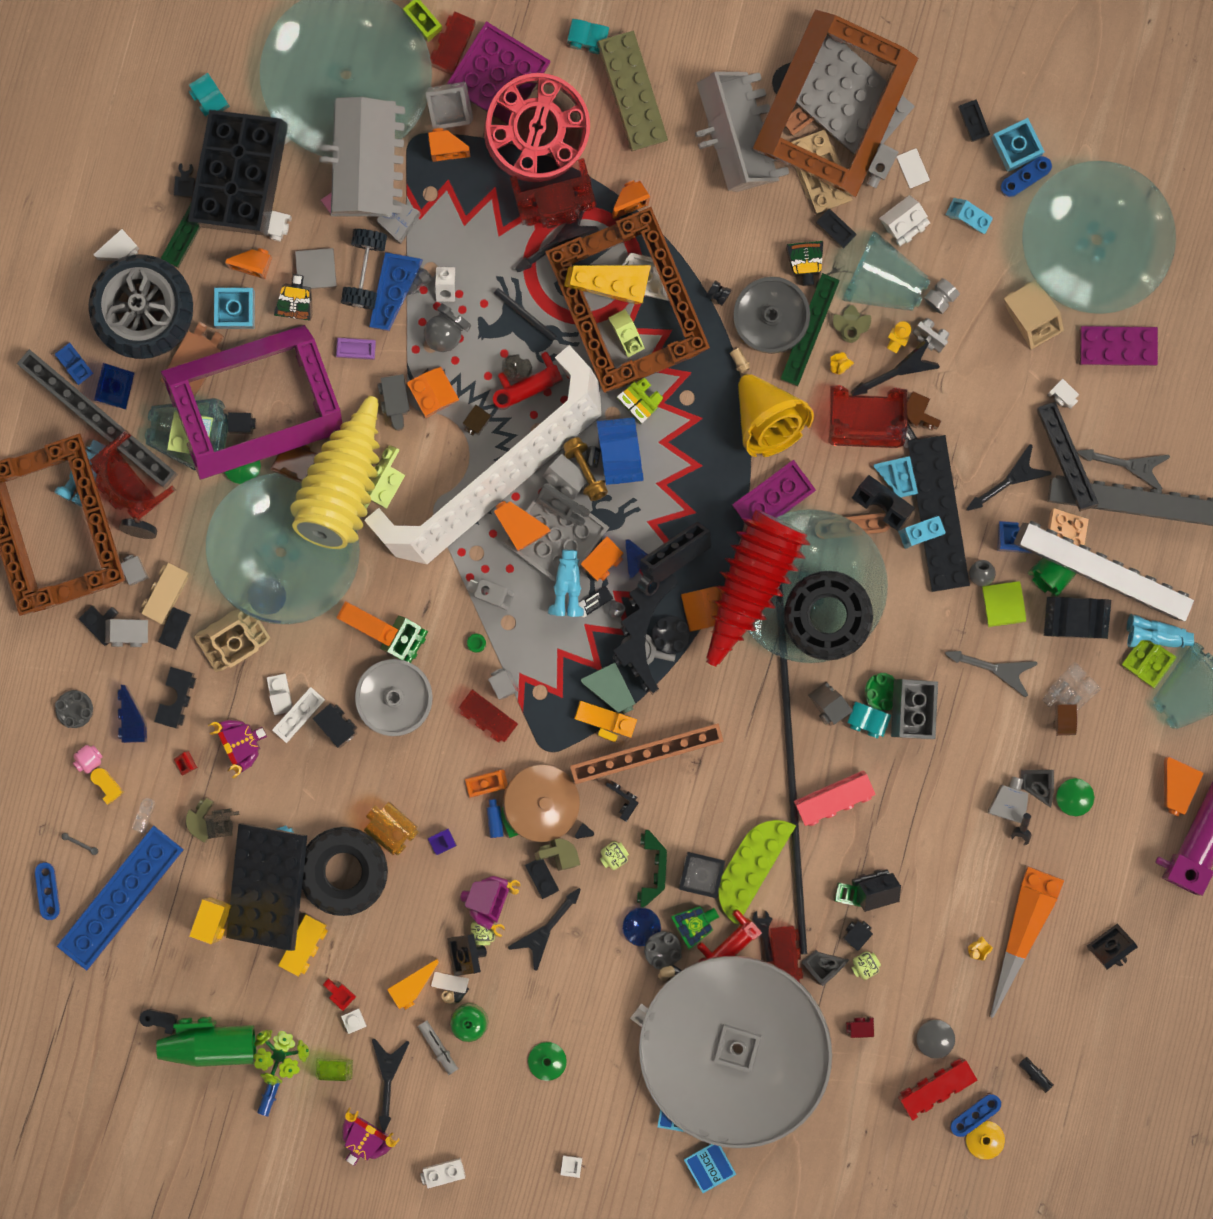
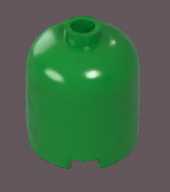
[1028,557,1076,597]
[450,1003,489,1042]

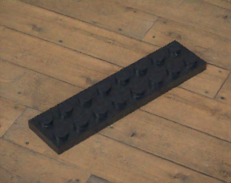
[907,435,970,592]

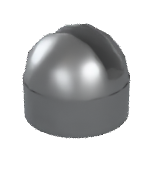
[609,601,625,618]

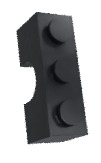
[852,475,915,531]
[154,667,197,729]

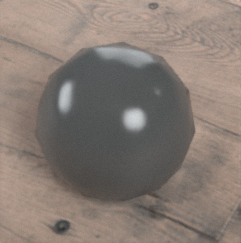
[969,560,996,586]

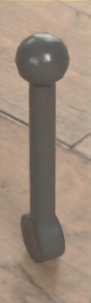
[61,833,98,855]

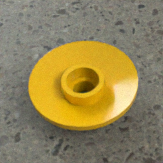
[966,1121,1005,1160]

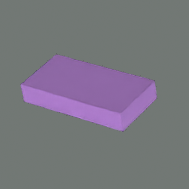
[336,338,376,360]

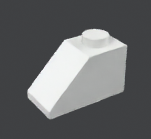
[93,229,140,261]

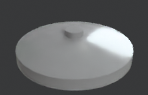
[355,659,433,736]

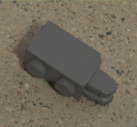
[378,374,410,431]

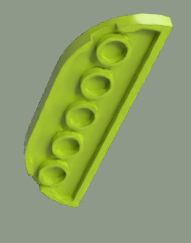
[719,820,796,925]

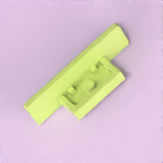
[364,445,405,509]

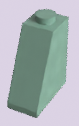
[581,663,636,714]

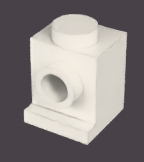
[268,211,292,242]
[1047,379,1079,409]

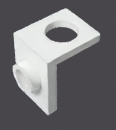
[435,267,455,302]

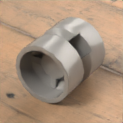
[924,278,960,314]

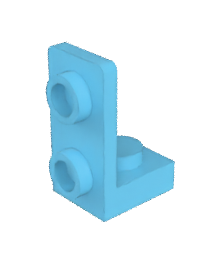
[945,198,993,234]
[898,516,945,549]

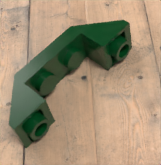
[637,830,667,907]

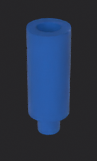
[487,799,504,838]

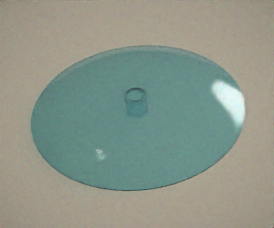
[260,0,432,158]

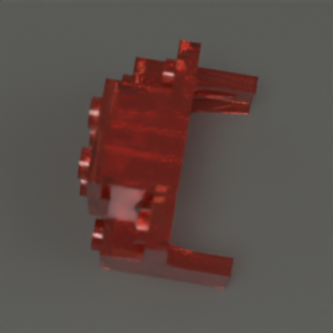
[510,158,596,229]
[90,430,176,520]

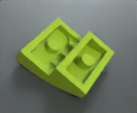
[982,581,1026,627]
[1122,640,1177,689]

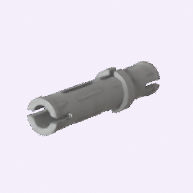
[417,1020,459,1076]

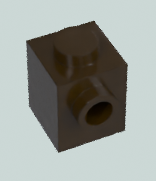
[463,404,492,436]

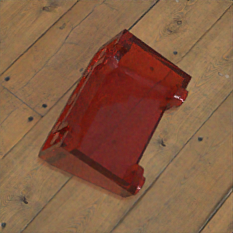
[828,385,907,448]

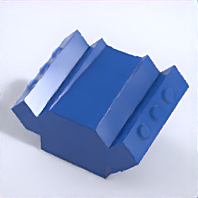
[597,417,644,485]

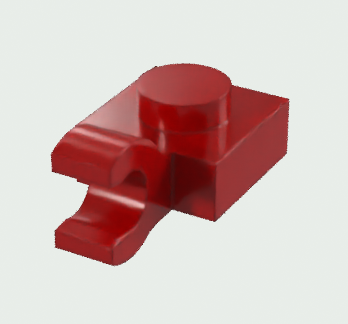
[323,978,356,1011]

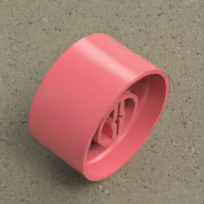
[484,73,590,182]

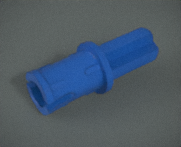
[257,1083,280,1117]

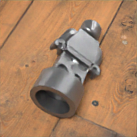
[407,268,433,296]

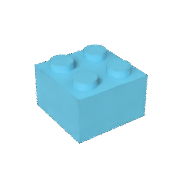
[991,118,1045,172]
[214,288,255,329]

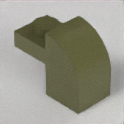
[186,798,217,843]
[534,839,580,871]

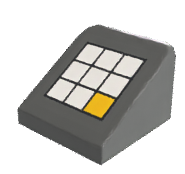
[585,446,600,468]

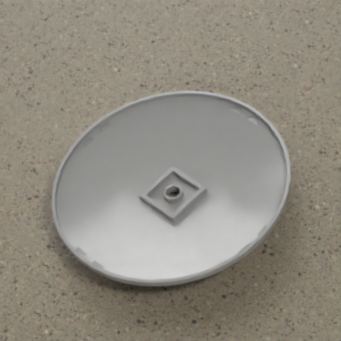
[639,956,832,1148]

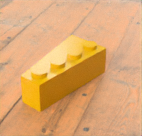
[564,265,651,305]

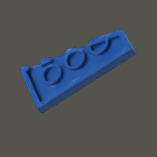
[369,252,423,331]

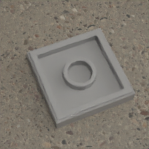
[295,248,337,289]

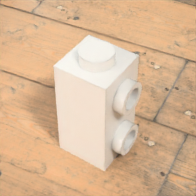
[420,1158,466,1188]

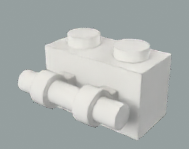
[879,195,930,246]

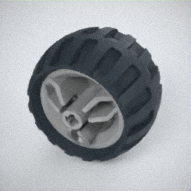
[88,254,193,359]

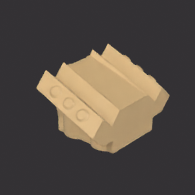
[194,603,270,672]

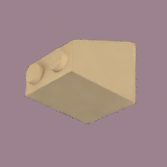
[1004,279,1064,350]

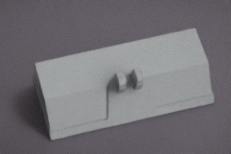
[695,72,789,192]
[319,97,405,217]

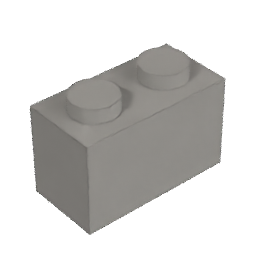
[542,454,588,500]
[105,619,148,647]
[488,669,520,700]

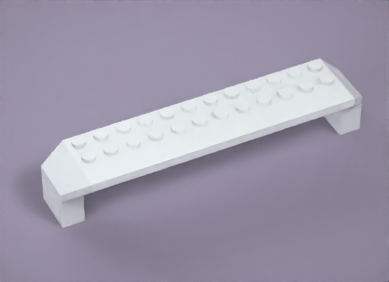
[364,345,602,564]

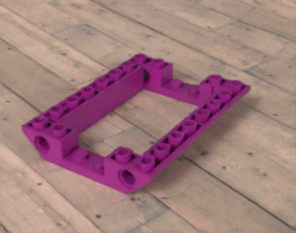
[161,325,343,480]

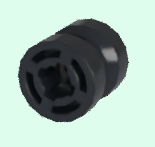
[706,280,732,306]

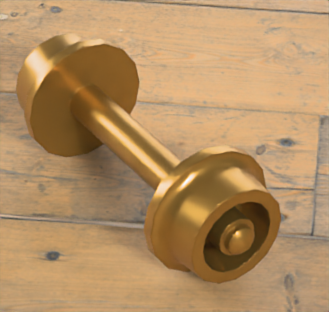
[563,437,608,501]

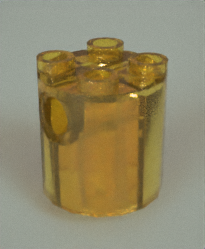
[364,802,419,856]

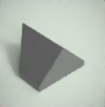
[1021,770,1054,808]
[802,950,849,986]

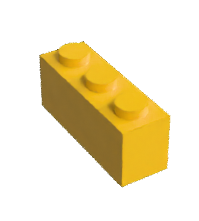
[278,914,328,977]

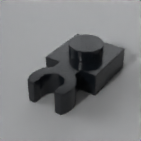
[174,163,195,198]

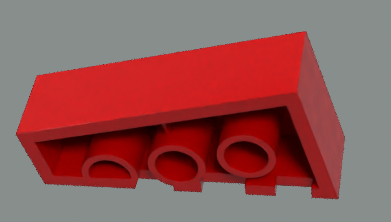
[898,1058,978,1121]

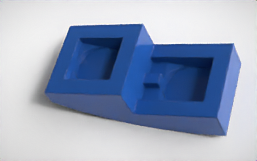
[55,342,94,385]

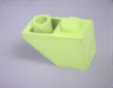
[609,309,645,357]

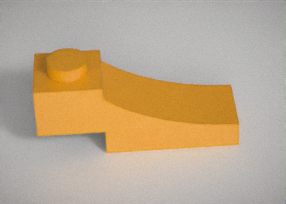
[574,701,637,738]

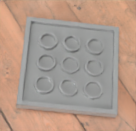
[502,482,609,583]

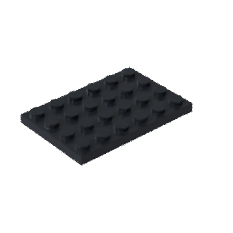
[226,823,308,951]

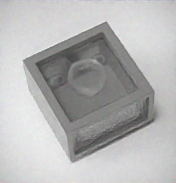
[426,82,473,129]

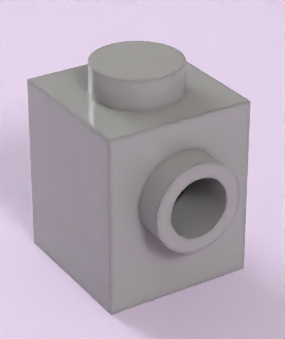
[121,555,149,586]

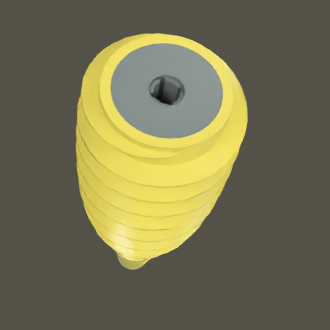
[290,396,380,549]

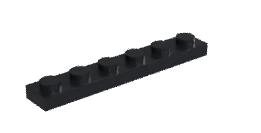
[1037,402,1099,512]

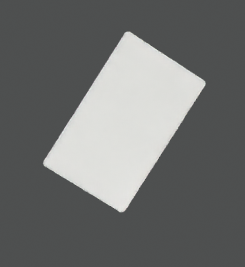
[897,148,930,188]

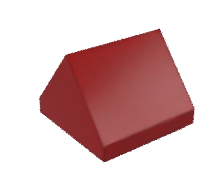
[174,751,198,776]

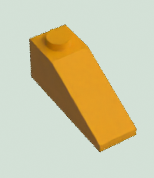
[387,958,440,1010]

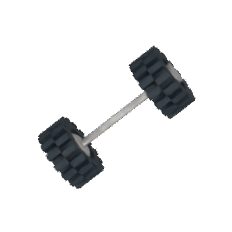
[341,229,387,309]

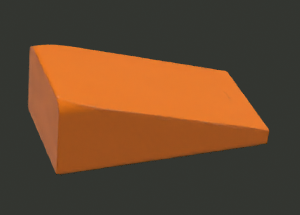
[465,769,508,798]

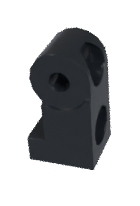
[139,1009,178,1035]

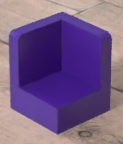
[427,828,457,855]

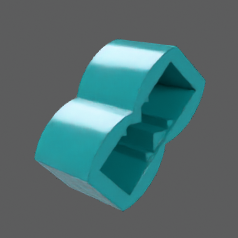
[567,19,609,54]
[188,73,230,117]
[847,701,892,739]

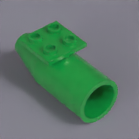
[156,1017,256,1067]

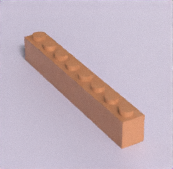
[570,723,724,785]

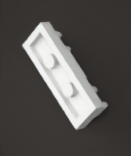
[272,687,325,743]

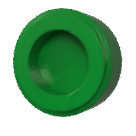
[467,634,486,653]

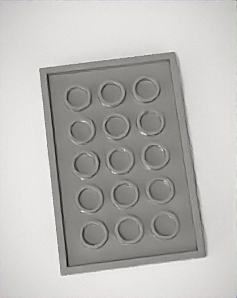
[796,35,915,155]

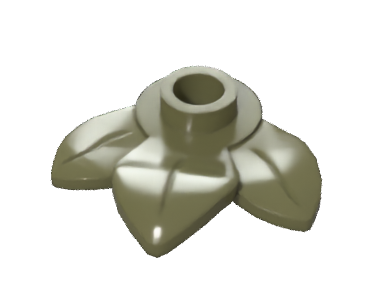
[833,305,871,343]

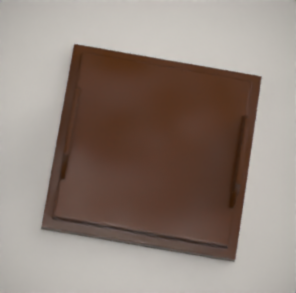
[270,445,317,483]

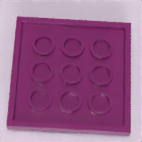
[446,21,551,125]

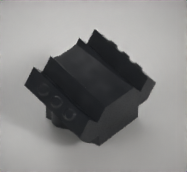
[1044,597,1112,639]

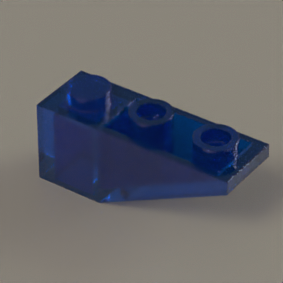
[118,685,147,743]

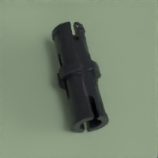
[1018,1057,1054,1093]

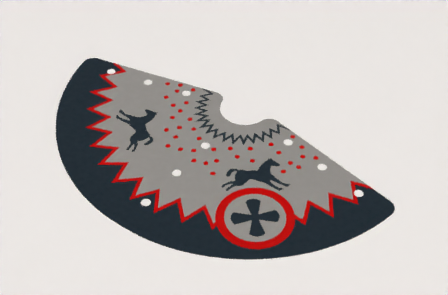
[407,133,751,752]

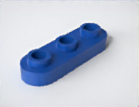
[1001,156,1052,197]
[35,862,60,920]
[950,1094,1001,1137]

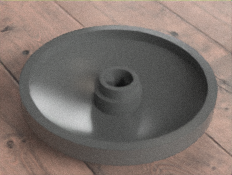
[733,277,810,354]

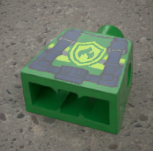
[671,906,719,949]

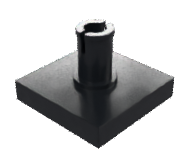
[1087,923,1138,970]
[447,934,487,976]

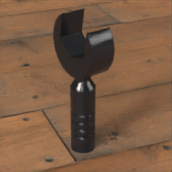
[1011,813,1032,845]

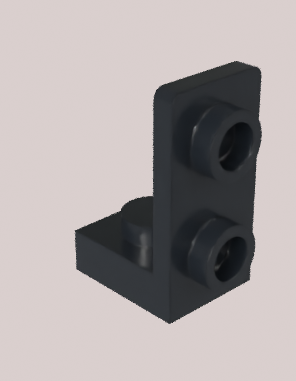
[605,781,639,822]

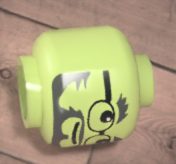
[600,841,629,870]
[470,922,495,945]
[851,951,881,980]

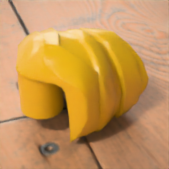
[830,352,854,375]
[968,936,993,961]

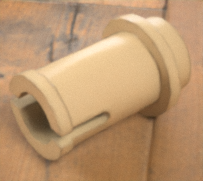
[730,348,750,374]

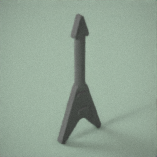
[1077,449,1170,490]
[945,651,1038,697]

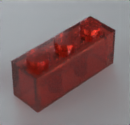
[430,11,476,75]
[458,689,519,743]
[770,925,803,983]

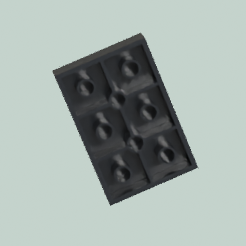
[188,110,288,236]

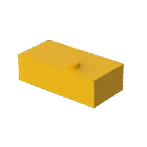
[189,897,231,944]

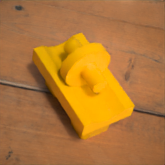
[887,321,911,353]

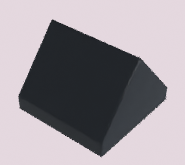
[575,822,594,839]

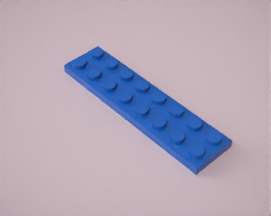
[57,825,184,971]

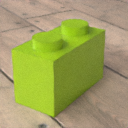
[403,0,443,42]

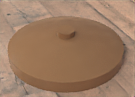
[503,765,580,842]

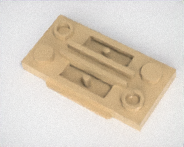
[791,129,852,214]

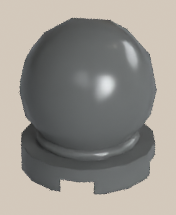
[424,303,471,352]

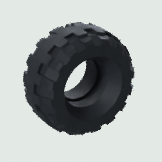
[784,571,873,660]
[302,827,388,916]

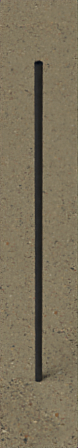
[775,584,807,955]

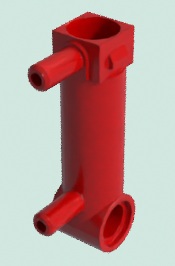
[493,352,563,410]
[697,909,762,963]

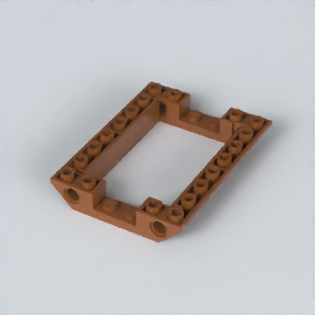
[752,9,919,198]
[545,207,710,393]
[0,433,126,616]

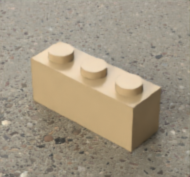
[141,563,191,625]

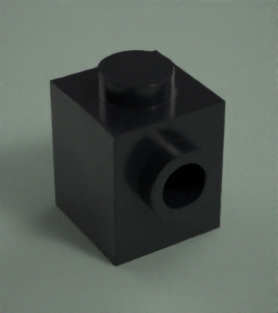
[843,920,873,951]

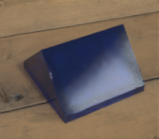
[94,363,135,410]
[625,539,648,580]

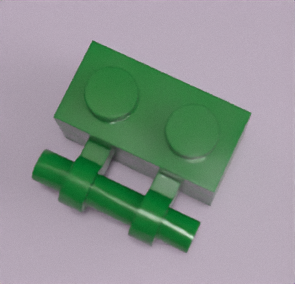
[380,615,428,663]

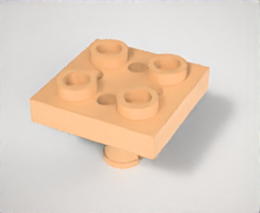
[1048,508,1089,546]

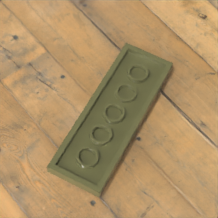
[597,31,668,152]

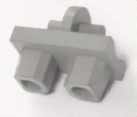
[912,318,949,353]

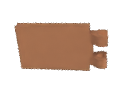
[160,322,224,398]

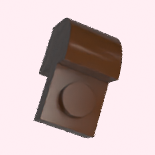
[905,391,941,431]
[1053,704,1077,736]

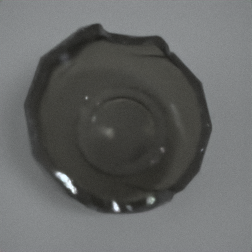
[502,354,533,382]

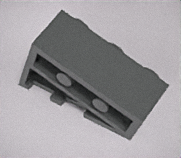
[808,682,853,726]

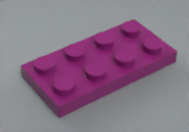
[1080,326,1158,366]
[732,460,816,525]

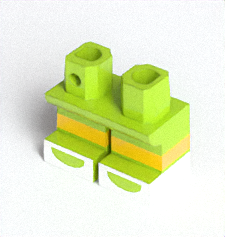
[617,378,663,425]

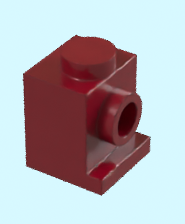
[846,1017,874,1038]

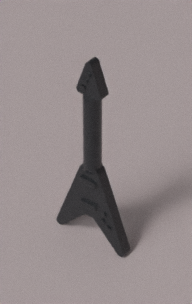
[515,206,599,272]
[851,340,940,396]
[966,444,1051,511]
[508,888,581,971]
[372,1039,409,1133]

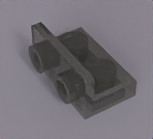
[205,808,240,839]

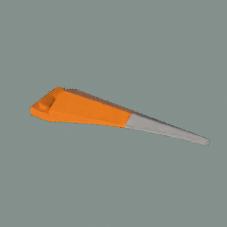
[990,866,1064,1019]

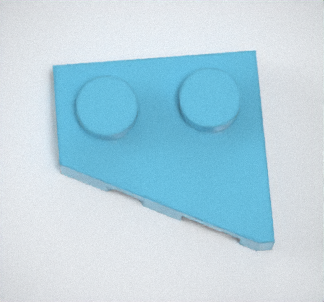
[874,456,918,498]

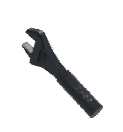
[753,911,774,962]

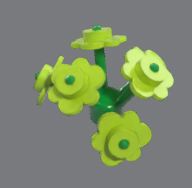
[254,1030,309,1085]

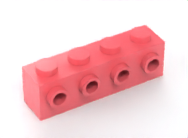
[794,770,876,826]

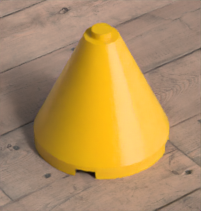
[738,374,814,457]

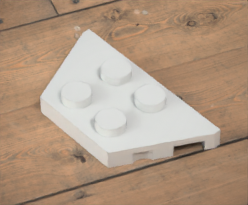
[621,253,670,301]

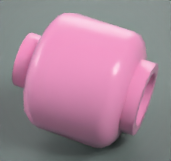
[73,745,102,773]

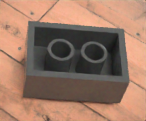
[891,679,938,739]

